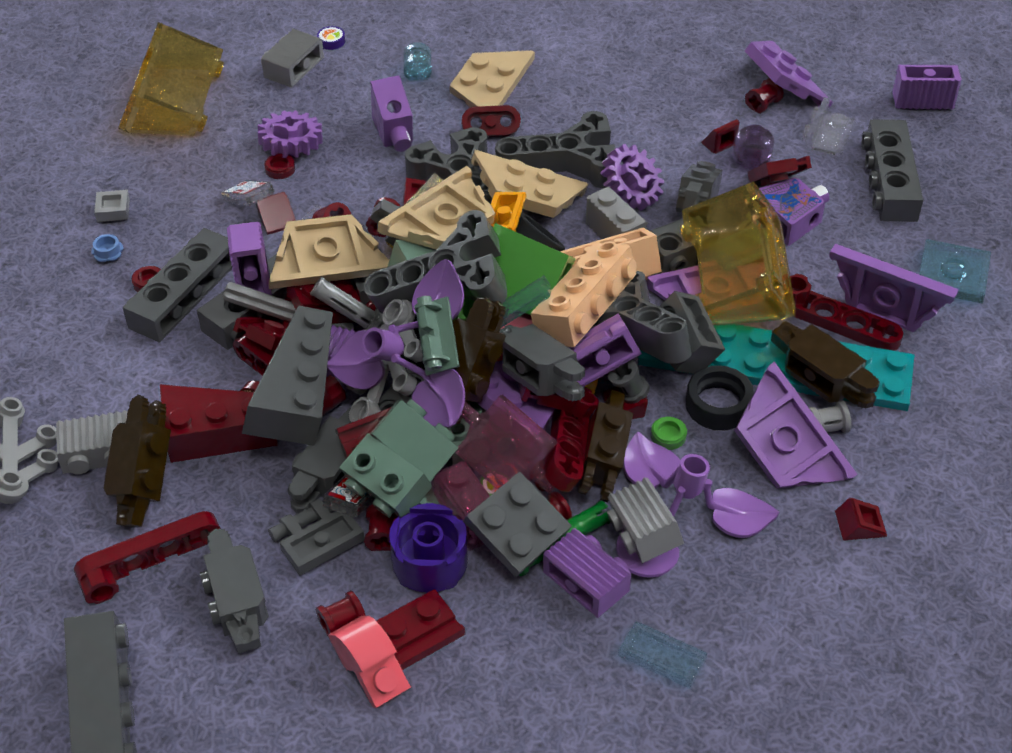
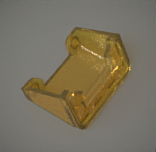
[118,22,225,136]
[680,181,796,325]

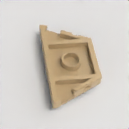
[450,50,535,108]
[471,150,588,218]
[378,166,495,250]
[268,214,390,289]

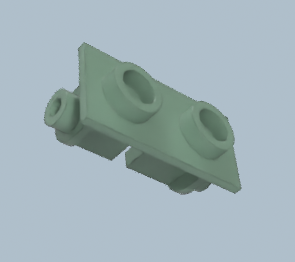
[414,296,460,376]

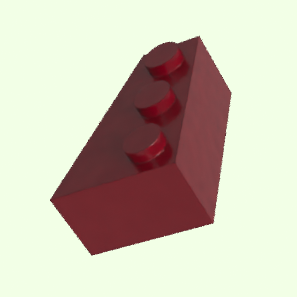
[160,384,278,463]

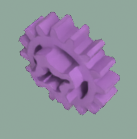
[258,110,323,158]
[601,144,664,211]

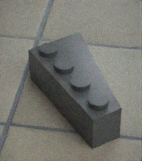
[242,306,333,446]
[64,610,137,753]

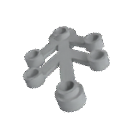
[347,299,423,422]
[0,397,59,504]

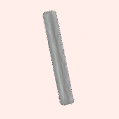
[223,282,354,331]

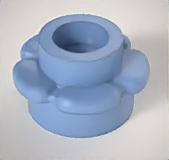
[92,234,124,262]

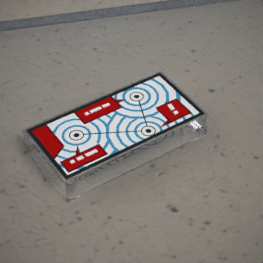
[221,180,275,206]
[323,475,374,517]

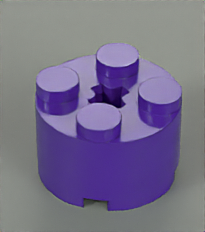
[389,503,468,593]

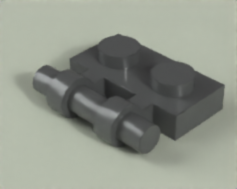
[268,497,365,576]

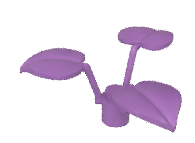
[327,259,465,428]
[616,432,779,578]

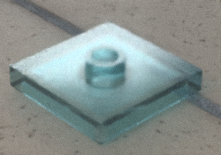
[919,239,991,304]

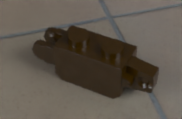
[453,297,506,424]
[771,321,880,409]
[578,390,633,503]
[103,394,171,528]

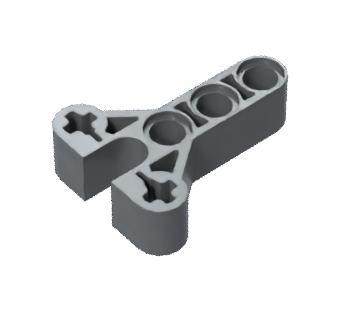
[495,111,615,188]
[405,127,492,204]
[363,210,507,314]
[591,271,692,364]

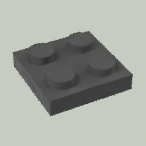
[463,471,572,577]

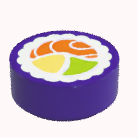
[317,26,345,50]

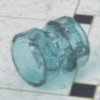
[403,42,432,81]

